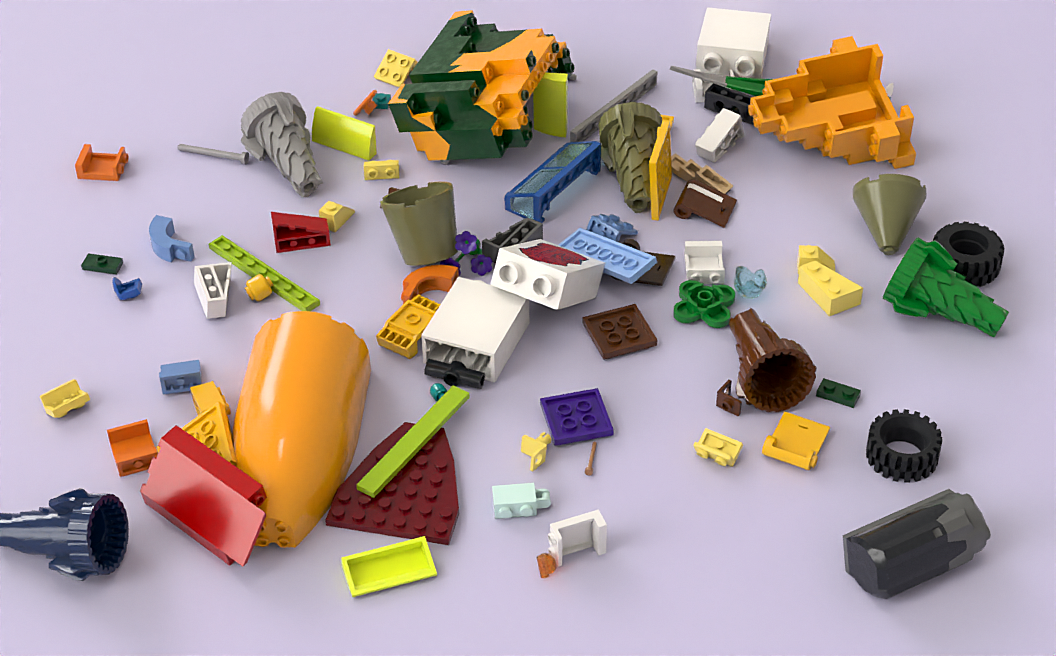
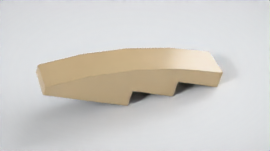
[671,153,733,194]

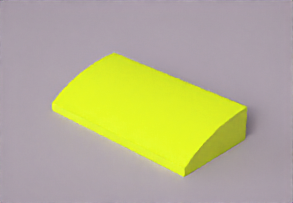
[533,72,568,138]
[312,106,377,161]
[341,536,437,597]

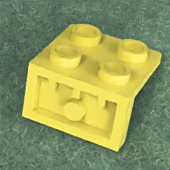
[374,49,418,88]

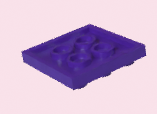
[540,388,614,446]

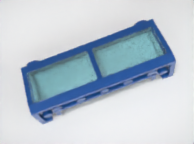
[504,141,601,223]

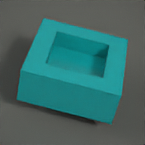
[372,93,391,109]

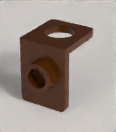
[716,379,742,416]

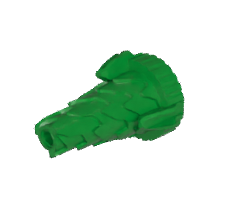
[883,238,1009,337]

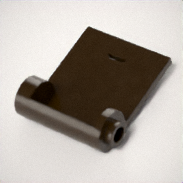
[610,239,676,286]

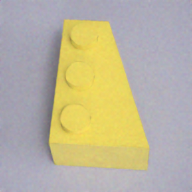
[798,261,863,316]

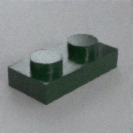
[816,378,861,408]

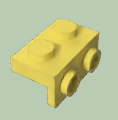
[40,379,90,418]
[693,428,743,467]

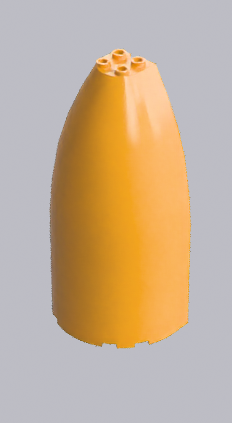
[232,311,371,548]

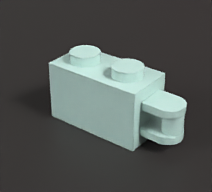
[492,483,551,519]

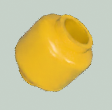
[244,274,274,302]

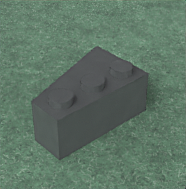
[482,217,543,263]

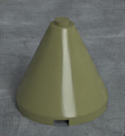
[853,174,927,255]

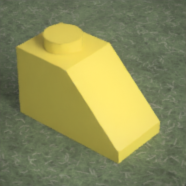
[319,201,355,232]
[797,245,835,274]

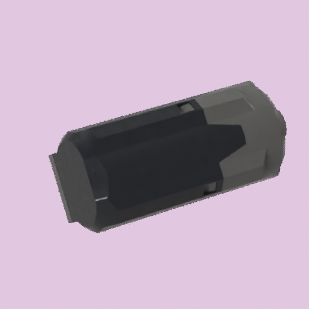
[842,489,991,599]

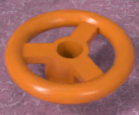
[353,90,377,116]

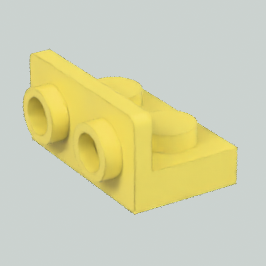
[363,160,399,180]

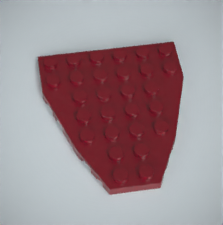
[325,422,459,545]

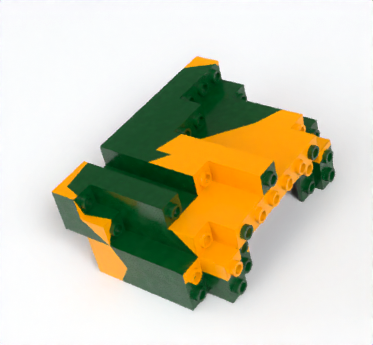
[388,10,575,160]

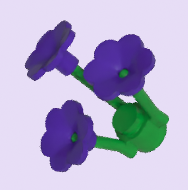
[440,231,493,276]

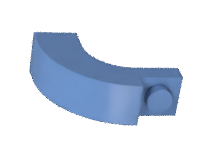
[149,215,194,263]

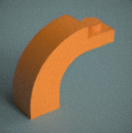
[401,265,459,304]

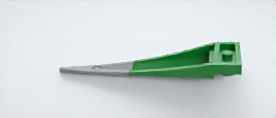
[669,66,773,96]

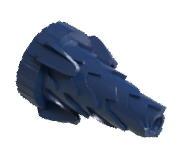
[0,488,129,581]

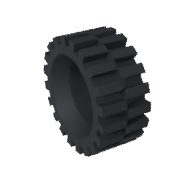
[866,409,942,483]

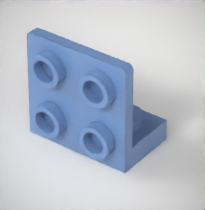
[586,214,638,242]
[159,360,202,395]

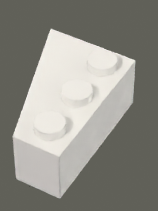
[695,108,744,163]
[194,262,232,319]

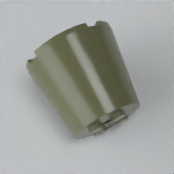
[380,182,458,266]

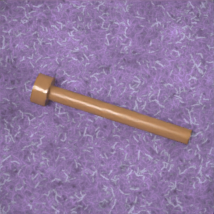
[585,442,597,476]

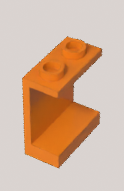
[107,419,158,477]

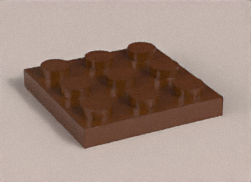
[582,304,658,360]

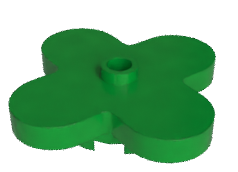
[673,280,735,328]

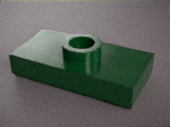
[81,253,123,275]

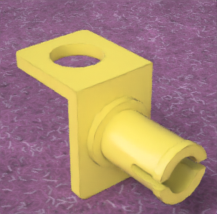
[521,432,552,472]

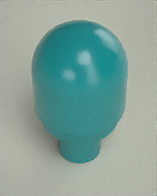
[430,383,447,401]

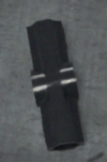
[424,359,485,389]

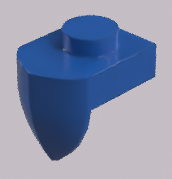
[112,277,142,300]

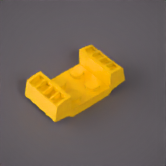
[376,294,441,359]

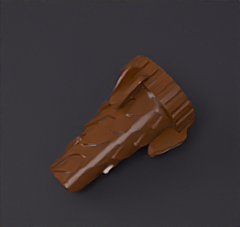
[729,308,817,412]

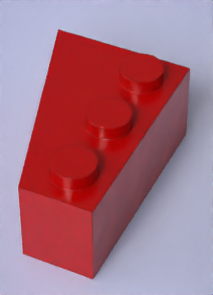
[271,212,331,253]

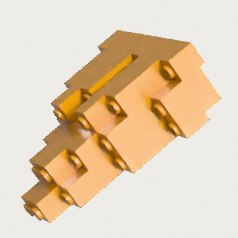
[748,36,916,169]

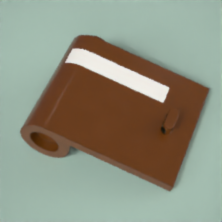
[674,179,737,228]

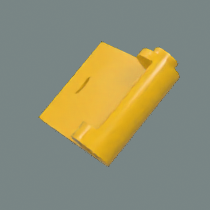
[762,412,830,470]

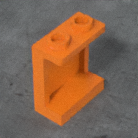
[75,144,129,181]

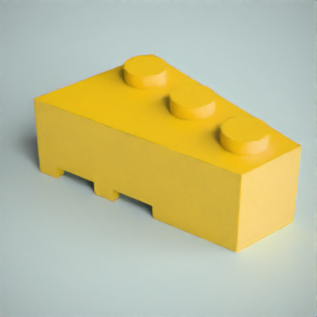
[190,381,232,439]

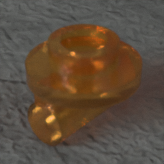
[536,553,557,578]

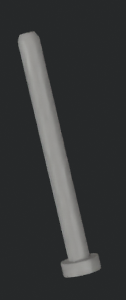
[177,144,249,164]

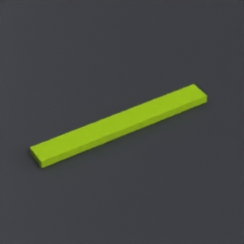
[208,235,320,311]
[357,385,470,498]

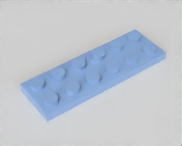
[558,228,657,284]

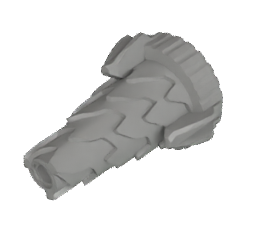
[241,92,323,197]

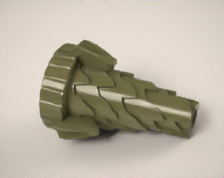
[599,102,663,213]

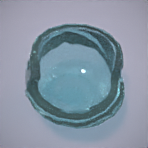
[734,266,767,299]

